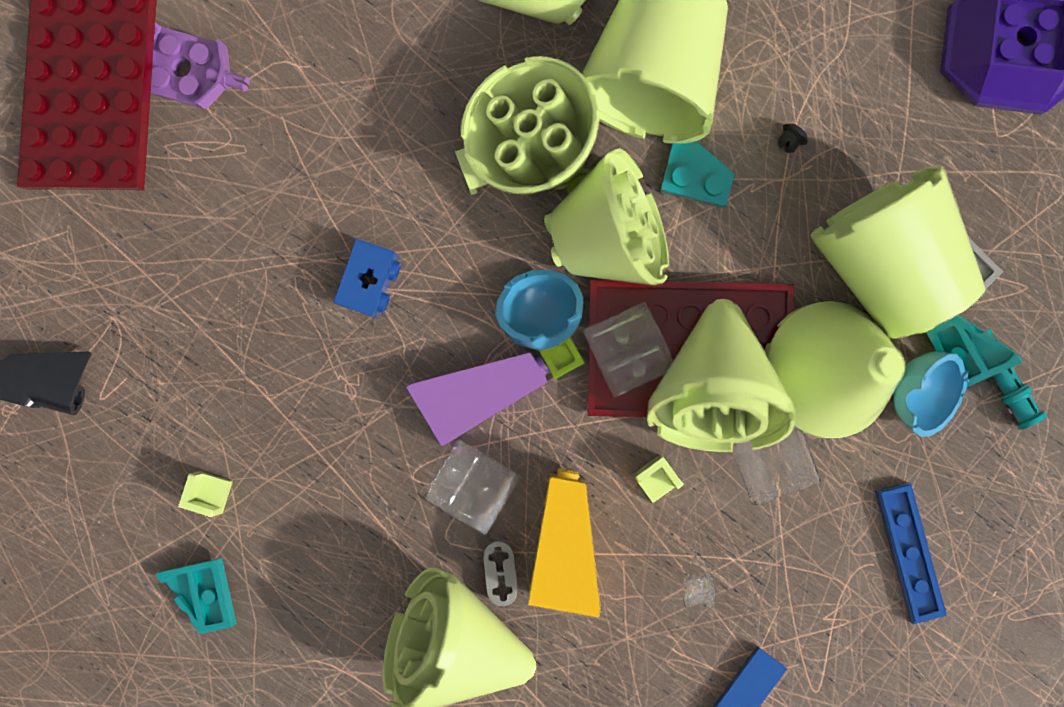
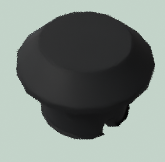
[778,123,808,153]

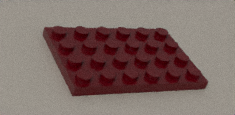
[17,0,157,191]
[587,280,794,417]

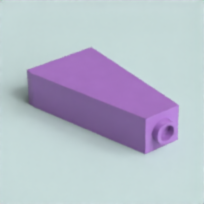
[406,353,550,446]

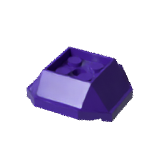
[940,0,1064,115]

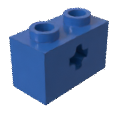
[333,238,402,319]

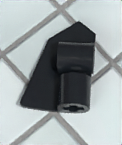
[0,351,92,416]

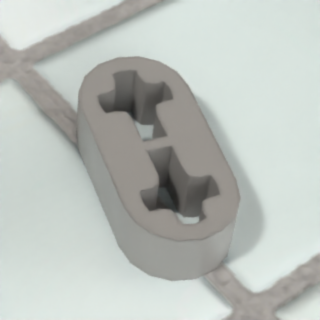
[483,539,518,606]

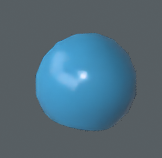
[495,270,583,350]
[893,351,970,437]

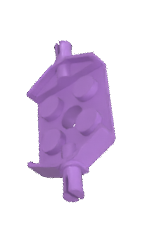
[151,22,250,109]

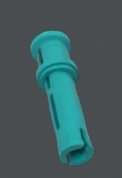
[985,329,1048,430]

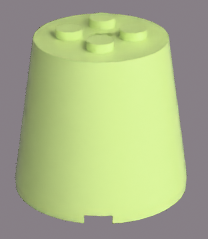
[582,0,728,144]
[811,165,986,338]

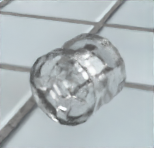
[683,573,715,608]

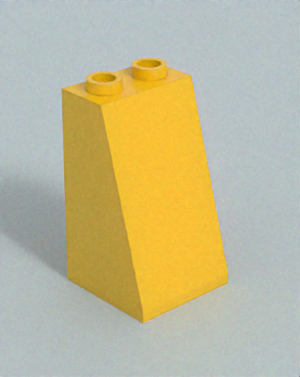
[528,468,600,617]

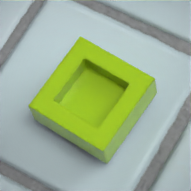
[539,337,584,380]

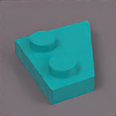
[660,141,734,208]
[926,314,1023,387]
[156,557,237,634]

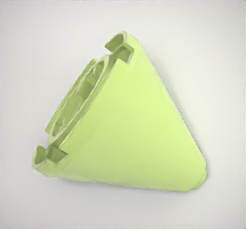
[647,299,795,452]
[764,301,904,438]
[383,567,536,707]

